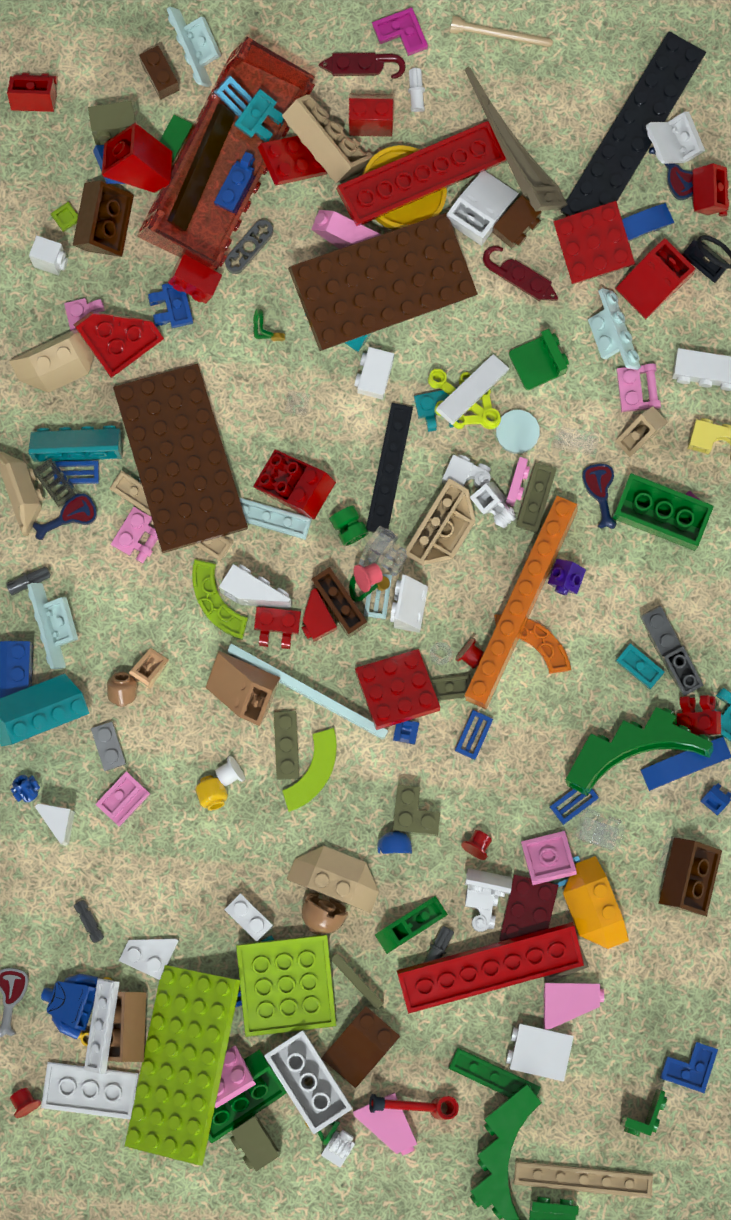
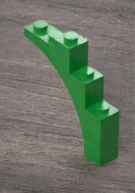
[565,707,714,796]
[470,1083,542,1220]

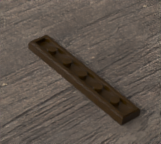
[167,104,236,231]

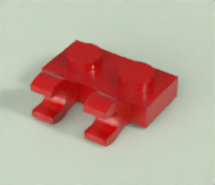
[254,607,301,649]
[677,695,721,736]

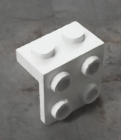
[646,112,705,164]

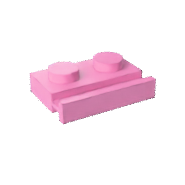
[506,457,530,507]
[95,771,150,827]

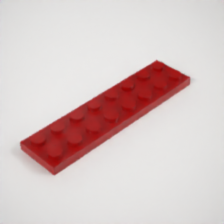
[336,121,507,227]
[397,922,584,1014]

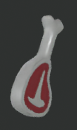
[0,968,29,1037]

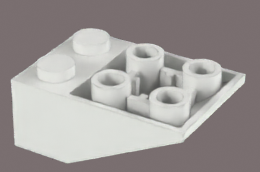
[446,171,519,246]
[219,564,292,608]
[390,574,428,633]

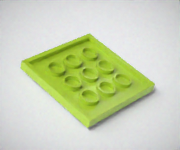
[236,934,336,1037]

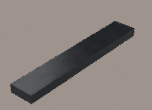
[366,403,413,535]

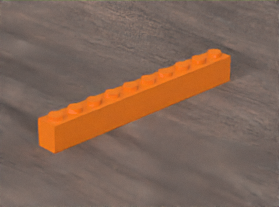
[465,496,578,710]

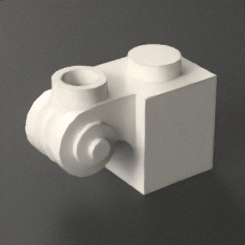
[442,455,491,489]
[470,482,516,528]
[465,885,499,932]
[321,1130,355,1168]

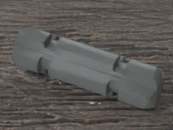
[74,900,104,943]

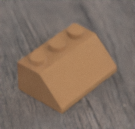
[108,992,146,1062]

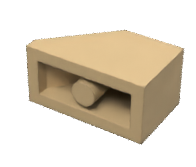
[615,406,668,457]

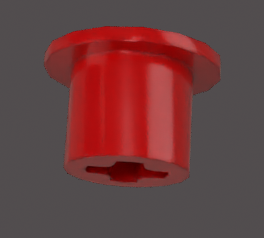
[455,638,484,669]
[461,830,492,860]
[10,1087,41,1118]

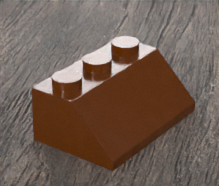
[73,180,134,257]
[658,837,722,917]

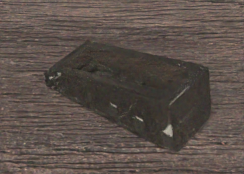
[33,458,79,507]

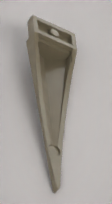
[465,66,567,211]

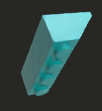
[29,426,122,462]
[0,674,90,747]

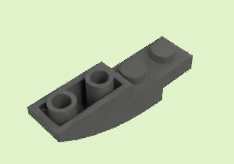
[640,606,704,696]

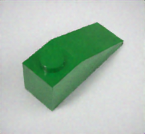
[375,896,448,954]

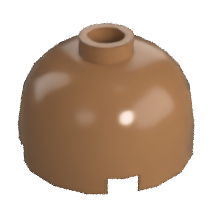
[302,893,348,935]

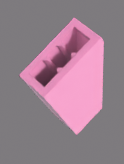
[311,210,381,249]
[543,983,604,1029]
[353,1092,417,1156]

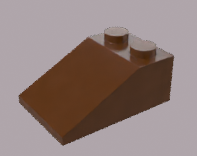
[321,1006,400,1089]

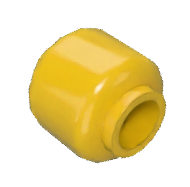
[195,775,228,811]

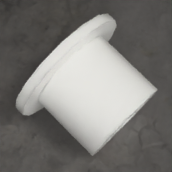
[215,756,245,787]

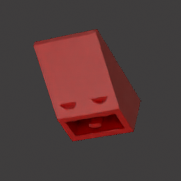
[615,238,696,320]
[253,449,336,520]

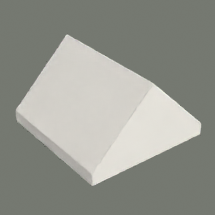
[35,804,75,846]

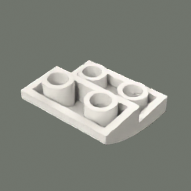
[465,868,512,897]

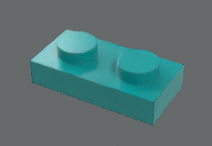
[615,643,665,690]

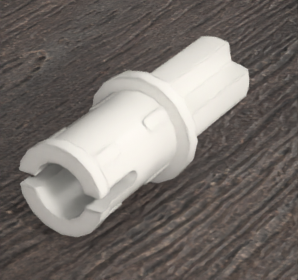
[408,68,425,112]

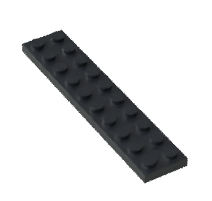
[560,31,706,216]

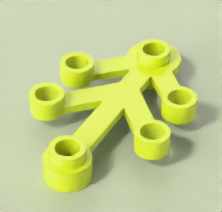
[428,369,501,429]

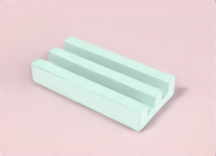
[364,574,392,620]

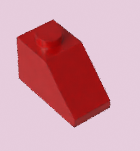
[301,588,337,642]

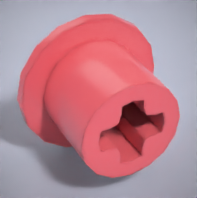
[354,563,383,592]

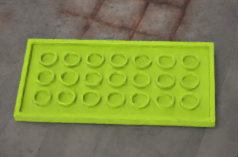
[125,965,241,1166]

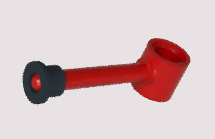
[369,1094,459,1120]

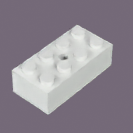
[264,1030,353,1134]

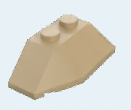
[9,329,94,393]
[0,451,44,537]
[403,478,476,566]
[287,846,379,913]

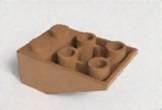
[206,651,280,726]

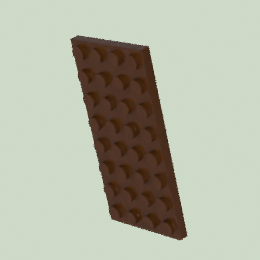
[288,212,478,351]
[113,363,248,554]

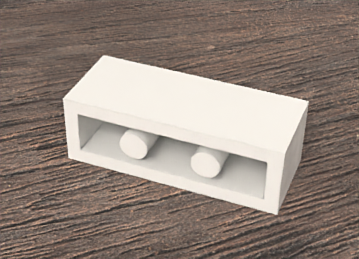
[672,348,731,391]

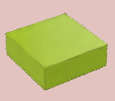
[51,202,78,232]

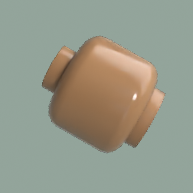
[107,672,137,707]

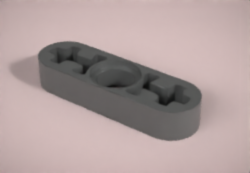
[225,220,273,274]

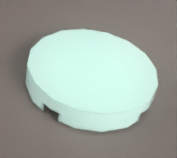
[496,410,540,454]

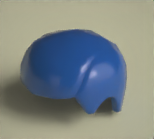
[377,831,412,854]

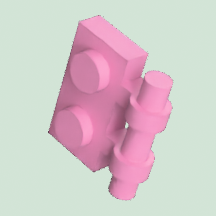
[111,507,158,564]

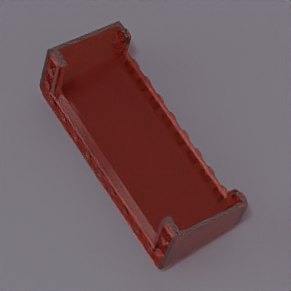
[137,36,315,270]

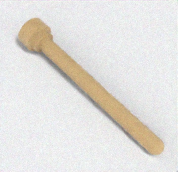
[450,16,553,47]

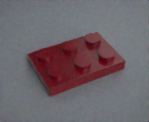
[499,874,559,941]

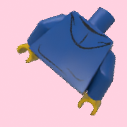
[41,974,112,1046]

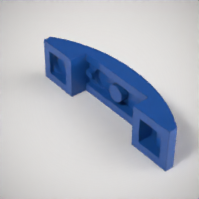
[622,203,675,241]
[640,737,731,791]

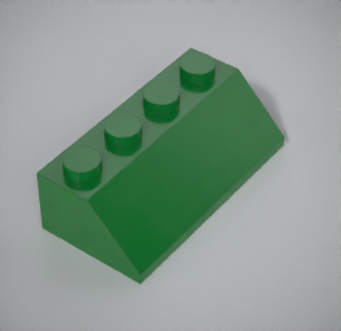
[612,473,714,551]
[208,1049,287,1144]

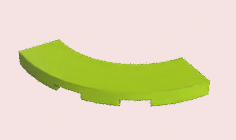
[192,559,248,640]
[282,728,337,812]

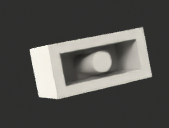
[29,235,68,276]
[354,347,394,400]
[224,893,273,942]

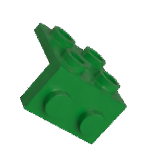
[509,329,569,390]
[620,1089,667,1137]
[529,1196,579,1220]

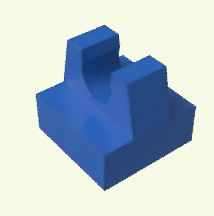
[393,720,419,745]
[700,783,731,816]

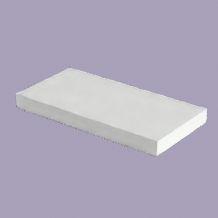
[41,1062,139,1119]

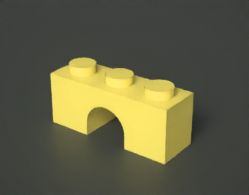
[687,418,731,460]

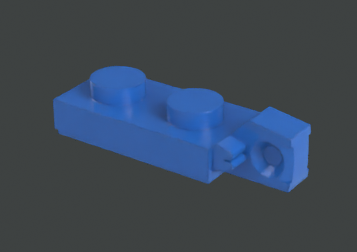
[214,152,255,213]

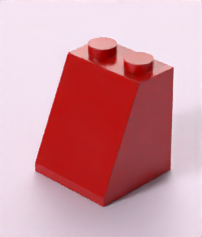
[349,94,393,137]
[102,123,172,193]

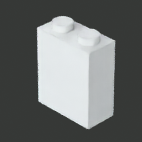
[506,1024,574,1082]

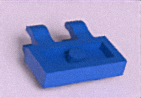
[148,283,193,328]

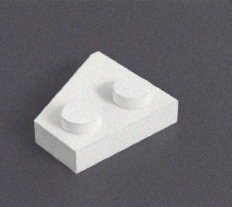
[119,939,179,980]

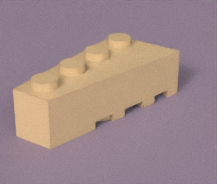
[282,95,373,183]

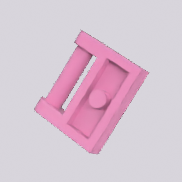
[616,364,661,412]

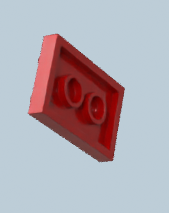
[258,136,328,186]

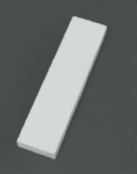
[436,354,509,425]
[84,978,119,1074]

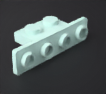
[167,6,221,87]
[588,288,641,370]
[27,583,78,669]

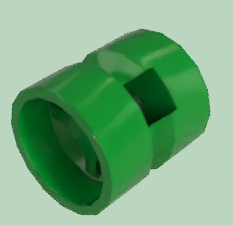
[329,505,369,546]

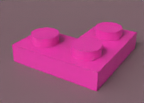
[372,7,428,56]

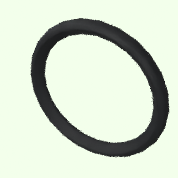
[697,235,731,269]

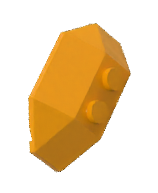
[563,856,629,949]

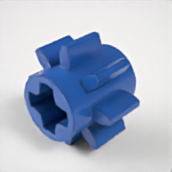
[10,775,40,803]

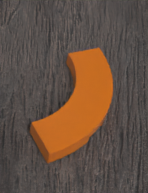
[494,614,571,674]

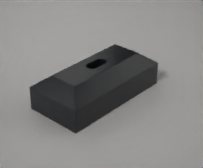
[682,237,728,283]

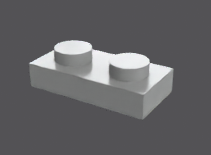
[91,722,126,771]

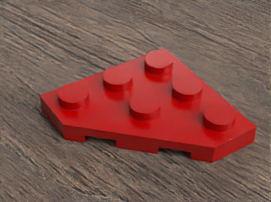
[73,312,164,378]

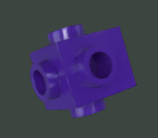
[548,559,586,596]

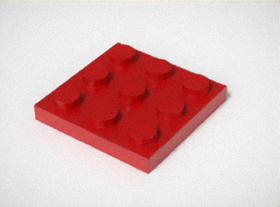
[553,201,636,284]
[355,649,440,730]

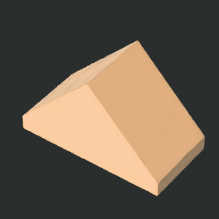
[129,648,169,689]

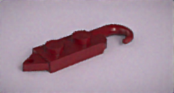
[319,53,406,79]
[483,246,558,302]

